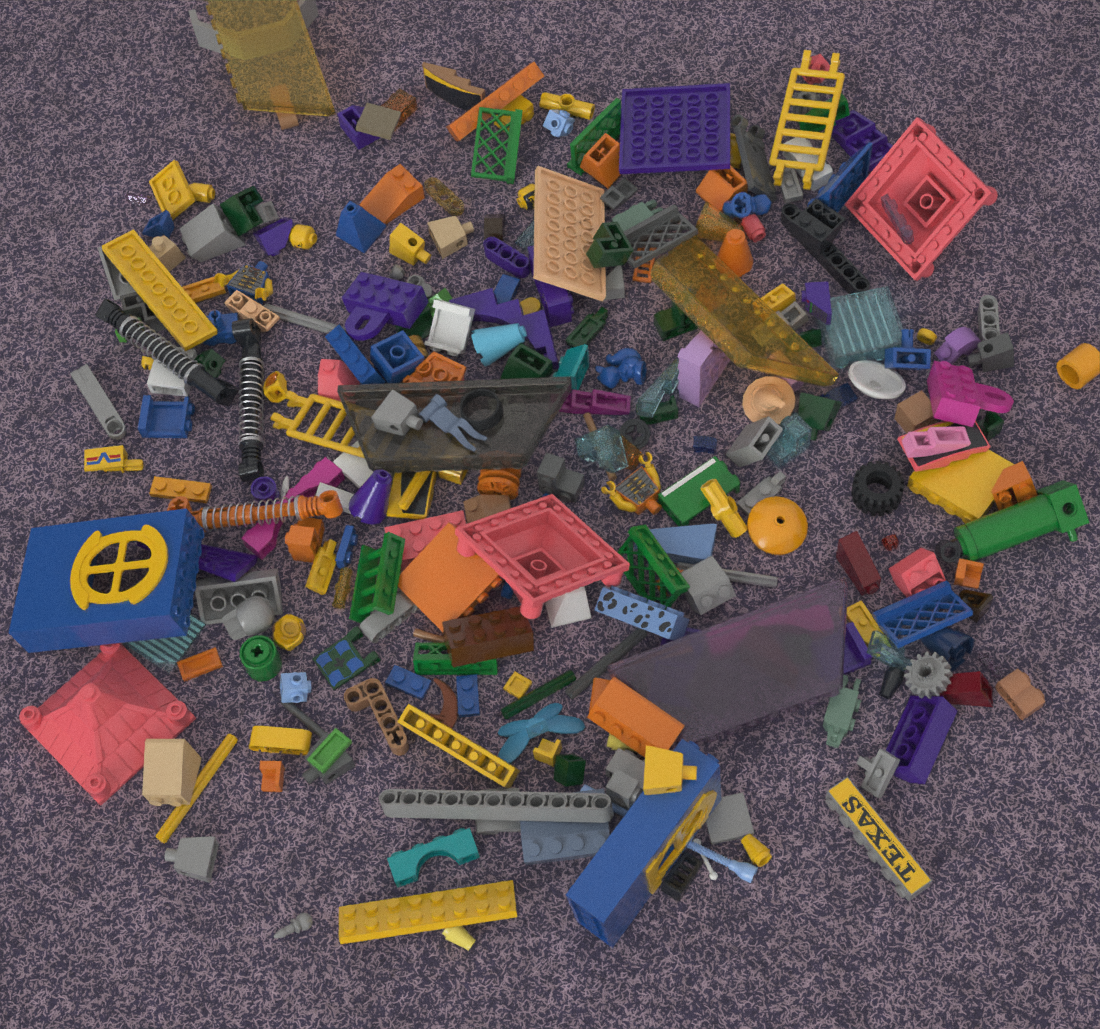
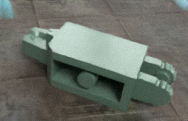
[611,199,663,232]
[823,675,861,748]

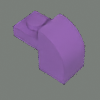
[934,327,981,365]

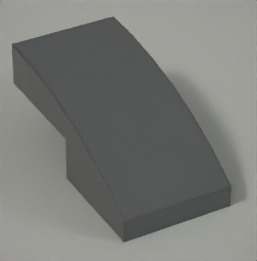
[600,177,638,210]

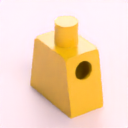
[389,222,431,266]
[643,746,697,795]

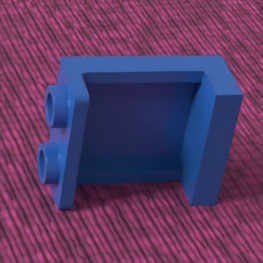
[138,395,195,438]

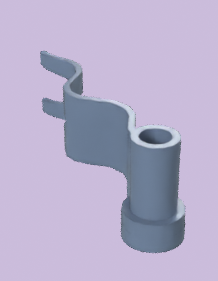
[418,394,488,452]

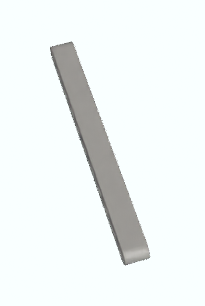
[379,789,614,823]

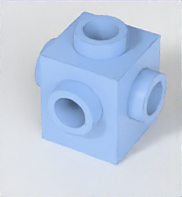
[543,110,575,138]
[280,672,311,703]

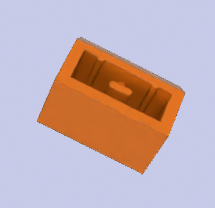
[580,133,622,189]
[696,165,748,215]
[991,461,1038,510]

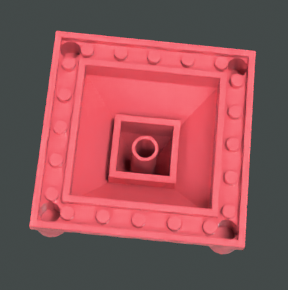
[844,117,998,281]
[455,494,630,619]
[19,643,196,806]

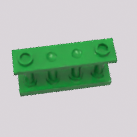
[349,532,405,624]

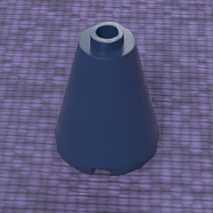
[916,618,975,672]

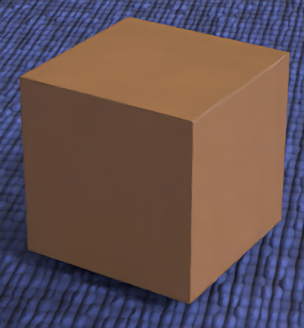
[894,390,938,433]

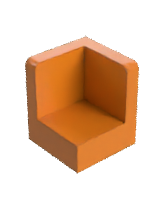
[954,558,984,589]
[259,761,285,792]

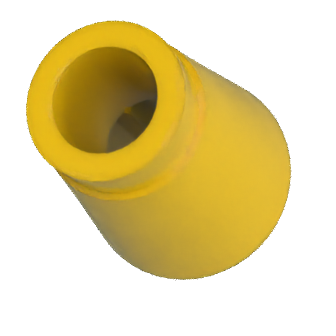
[741,834,772,867]

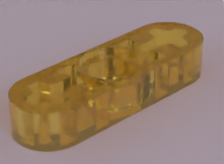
[424,177,464,217]

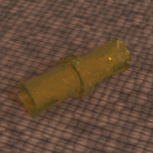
[332,567,353,609]

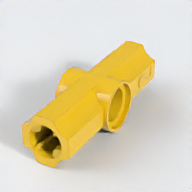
[539,92,595,120]
[700,479,748,538]

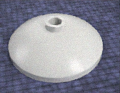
[848,360,906,399]

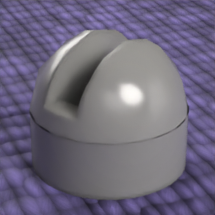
[389,264,404,280]

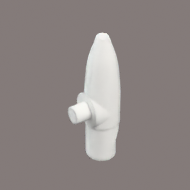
[280,476,290,500]

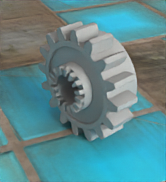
[904,652,953,699]

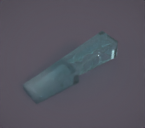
[637,357,679,418]

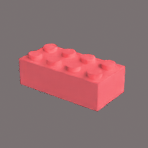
[384,510,466,571]

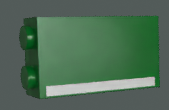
[658,456,740,527]

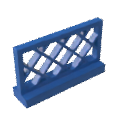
[873,580,973,648]

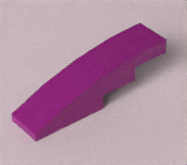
[549,389,631,415]

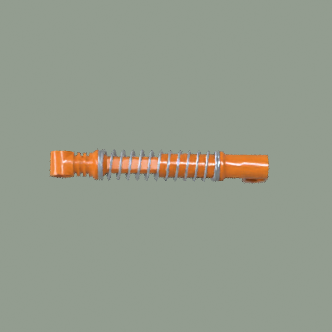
[167,490,343,532]

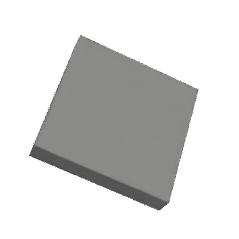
[706,792,754,845]

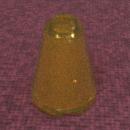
[693,202,745,242]

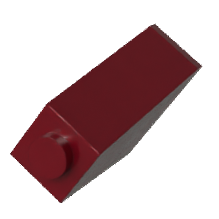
[836,531,881,596]
[935,671,993,707]

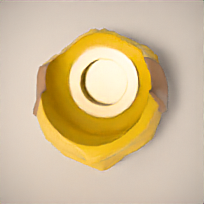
[272,614,306,651]

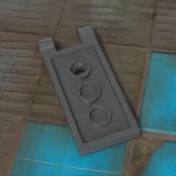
[731,114,777,202]

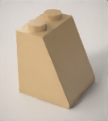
[142,739,202,807]

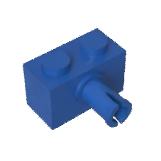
[203,310,240,346]
[885,329,931,370]

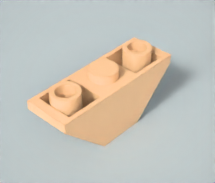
[224,290,280,332]

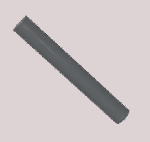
[281,702,326,738]

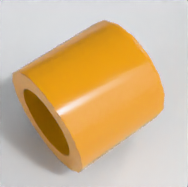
[1056,343,1100,389]

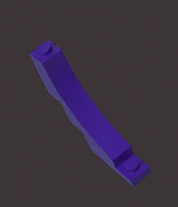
[449,288,559,369]

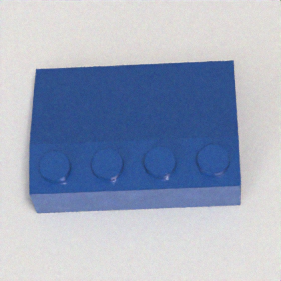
[807,142,873,213]

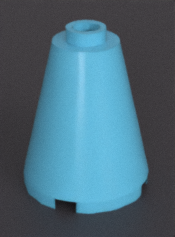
[471,323,527,367]

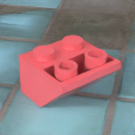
[889,548,946,598]

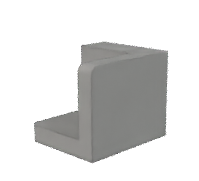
[255,201,279,228]

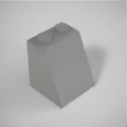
[180,204,246,262]

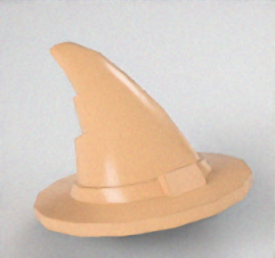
[742,376,796,425]

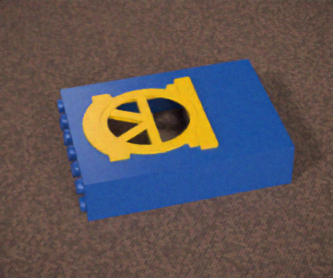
[566,739,722,948]

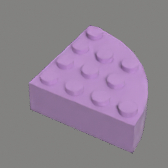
[677,327,737,407]

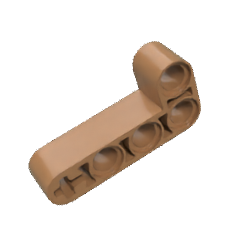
[344,678,409,756]

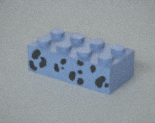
[594,586,690,642]

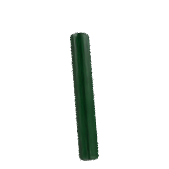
[501,670,576,719]

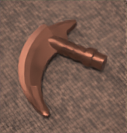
[423,678,458,729]

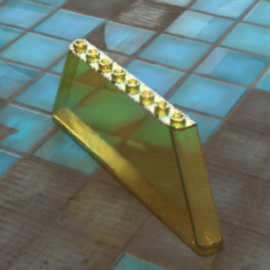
[204,0,335,116]
[651,236,839,387]

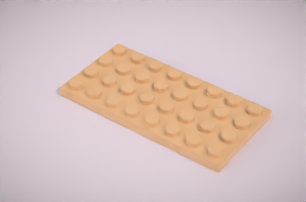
[533,166,606,302]

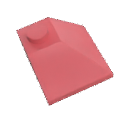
[318,359,360,405]

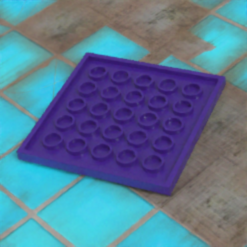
[619,83,730,174]

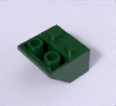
[500,343,553,400]

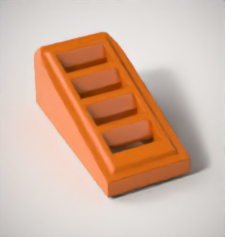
[632,248,657,283]

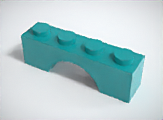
[387,828,480,888]

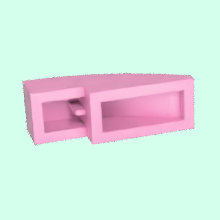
[901,427,971,458]

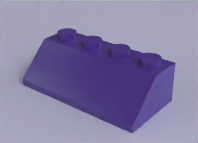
[886,696,957,784]

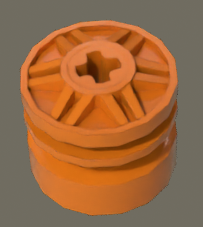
[477,451,522,500]

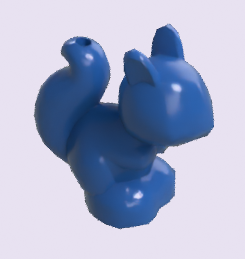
[722,192,772,219]
[595,348,647,389]

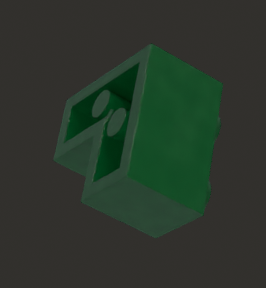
[220,185,263,236]
[586,221,634,268]
[654,291,698,341]

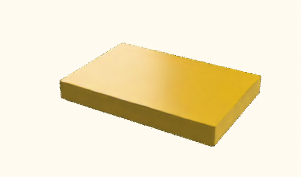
[149,160,196,220]

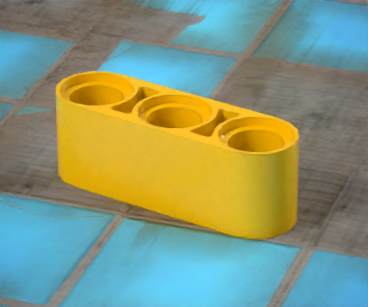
[249,726,312,755]

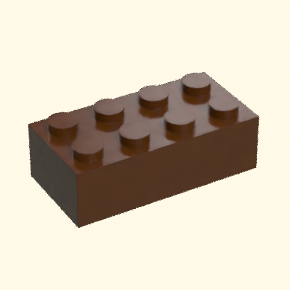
[442,606,534,667]

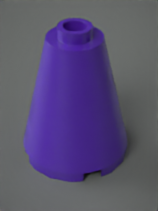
[348,470,392,525]

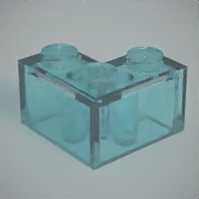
[766,413,812,469]
[575,424,628,473]

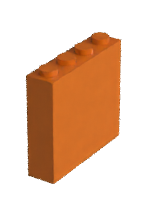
[398,522,503,632]

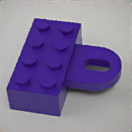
[342,272,429,341]

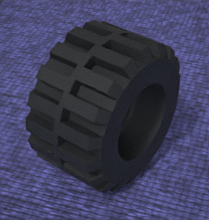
[851,461,905,516]

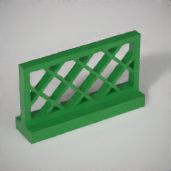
[567,98,621,176]
[471,107,523,184]
[617,525,690,610]

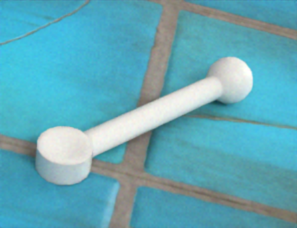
[693,838,718,880]

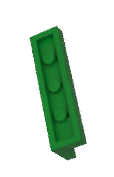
[413,643,498,675]

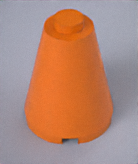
[716,229,753,278]

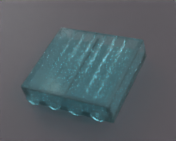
[814,286,903,368]

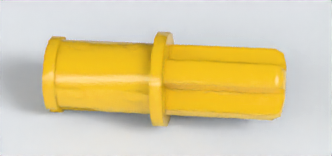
[104,459,144,473]

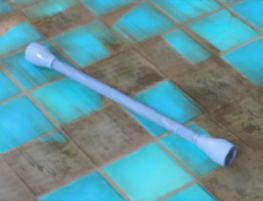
[580,784,758,883]

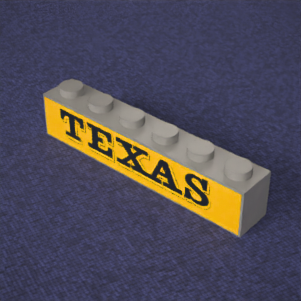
[825,776,932,901]

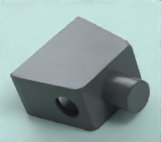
[967,332,1014,372]
[301,732,355,785]

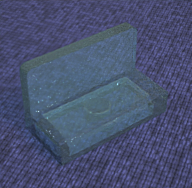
[866,630,912,670]

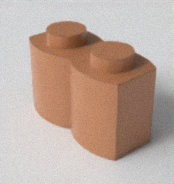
[995,669,1045,721]

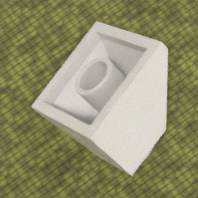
[545,586,591,628]

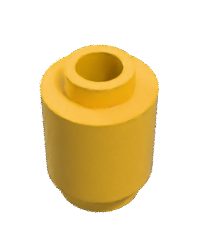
[189,183,215,203]

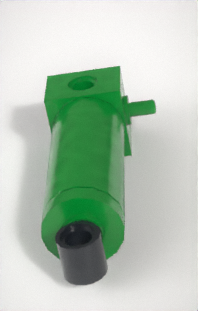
[935,480,1090,563]

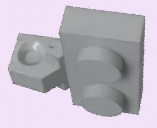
[856,749,900,798]

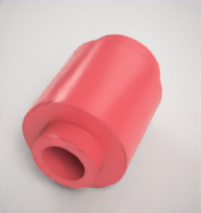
[741,214,766,242]

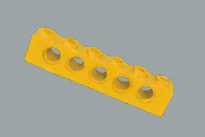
[398,704,520,788]

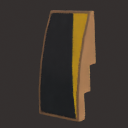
[422,62,486,111]

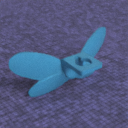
[498,703,585,764]

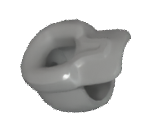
[222,596,275,640]

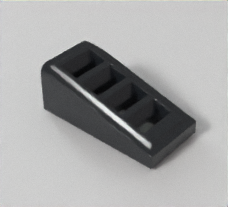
[661,851,704,902]

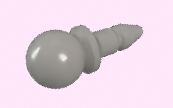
[274,913,313,939]

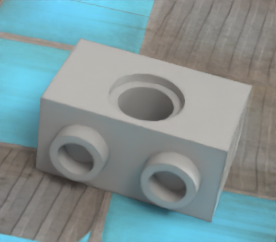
[606,769,641,810]

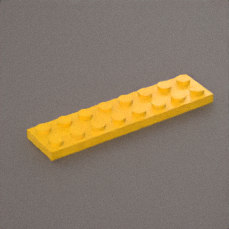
[102,229,218,352]
[339,880,517,944]

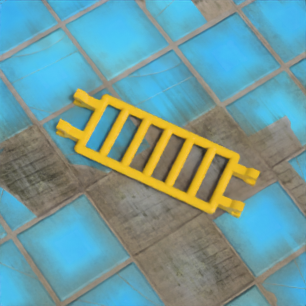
[769,50,845,190]
[271,391,436,469]

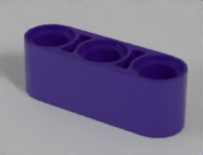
[483,237,530,278]

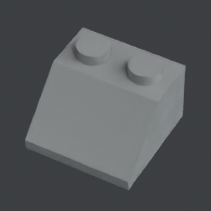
[680,556,736,615]

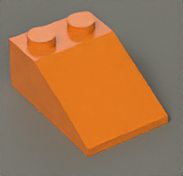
[360,164,425,224]

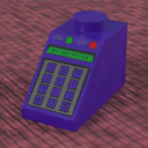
[801,282,832,325]

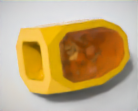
[263,371,288,403]

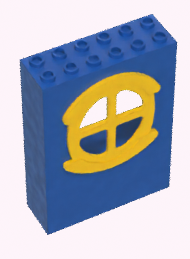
[9,508,204,653]

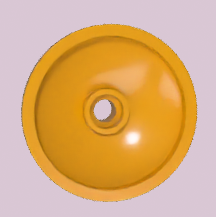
[747,496,808,555]

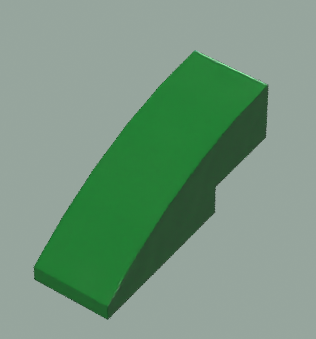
[798,94,850,132]

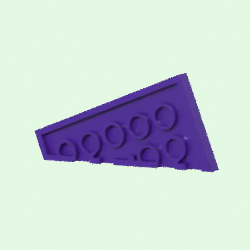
[137,541,258,582]

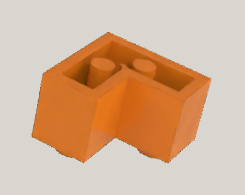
[285,518,325,563]

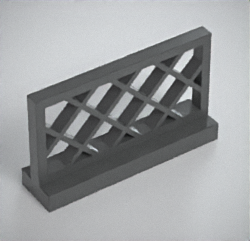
[624,204,699,269]

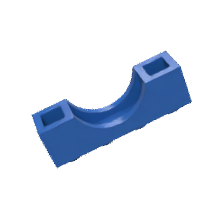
[325,324,386,394]

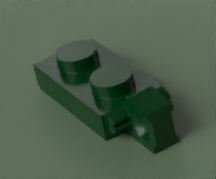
[565,307,609,348]

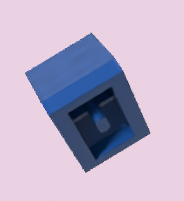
[142,210,175,238]

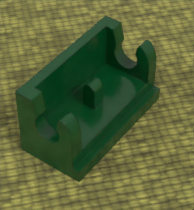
[635,395,678,425]

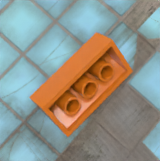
[587,677,685,757]

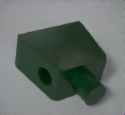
[797,392,842,441]

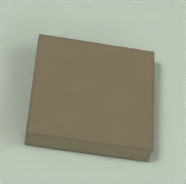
[356,103,401,140]

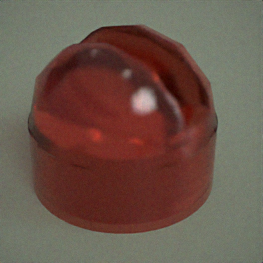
[881,534,899,551]

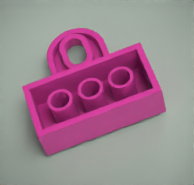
[927,361,1014,427]

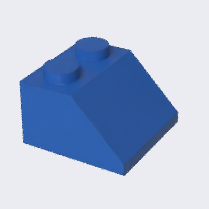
[370,330,424,387]

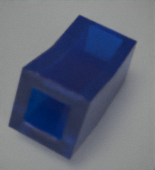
[693,436,718,454]

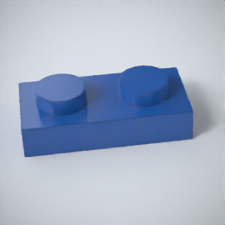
[335,525,358,570]
[385,665,432,701]
[456,674,480,718]

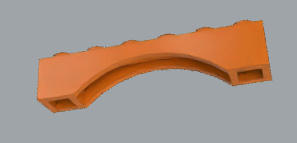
[446,62,544,141]

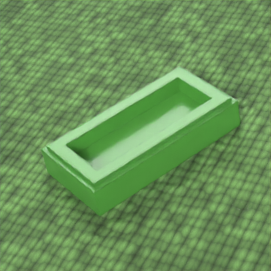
[307,728,352,774]

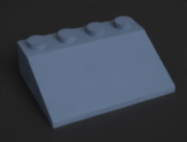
[520,788,610,865]

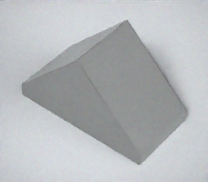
[598,265,625,301]

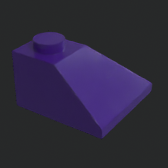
[253,217,293,257]

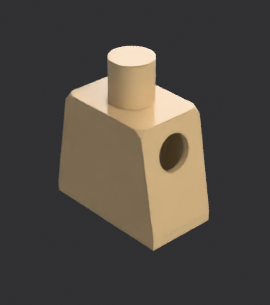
[427,216,474,259]
[149,235,186,272]

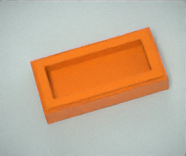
[177,647,223,682]

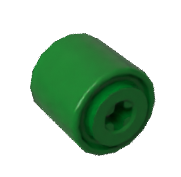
[239,635,282,682]

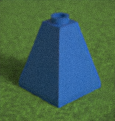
[336,201,387,253]

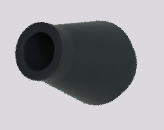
[879,666,905,700]

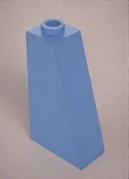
[634,524,717,564]

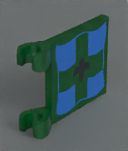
[312,627,381,690]

